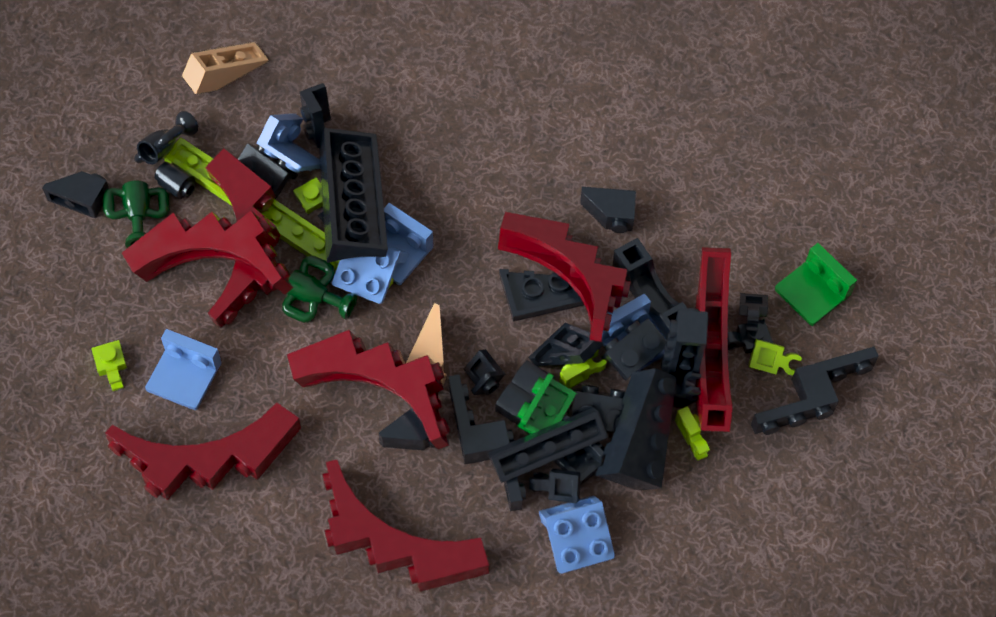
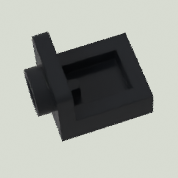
[464,349,506,396]

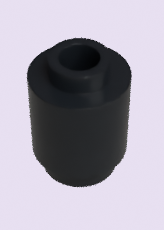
[154,162,196,199]

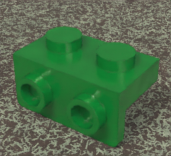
[517,373,577,434]

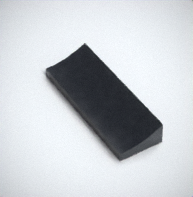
[319,128,388,263]

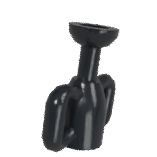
[134,111,199,165]

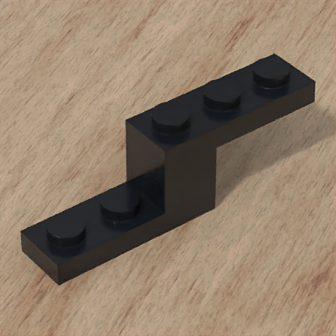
[751,346,879,435]
[448,374,526,512]

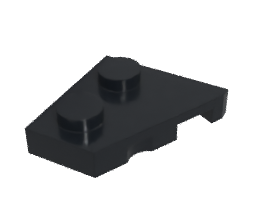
[528,322,604,366]

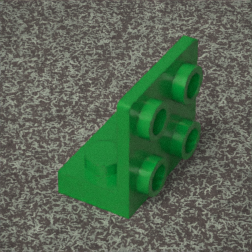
[774,243,857,326]

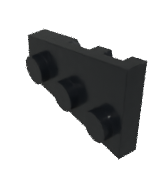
[499,269,584,322]

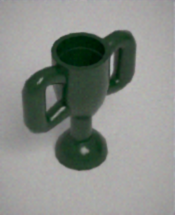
[103,181,170,248]
[282,256,358,323]

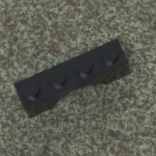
[613,238,687,340]

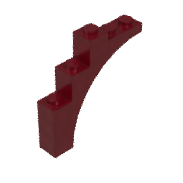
[205,148,281,328]
[122,211,294,295]
[498,212,631,342]
[695,247,732,432]
[287,330,450,449]
[105,402,301,500]
[322,460,489,592]

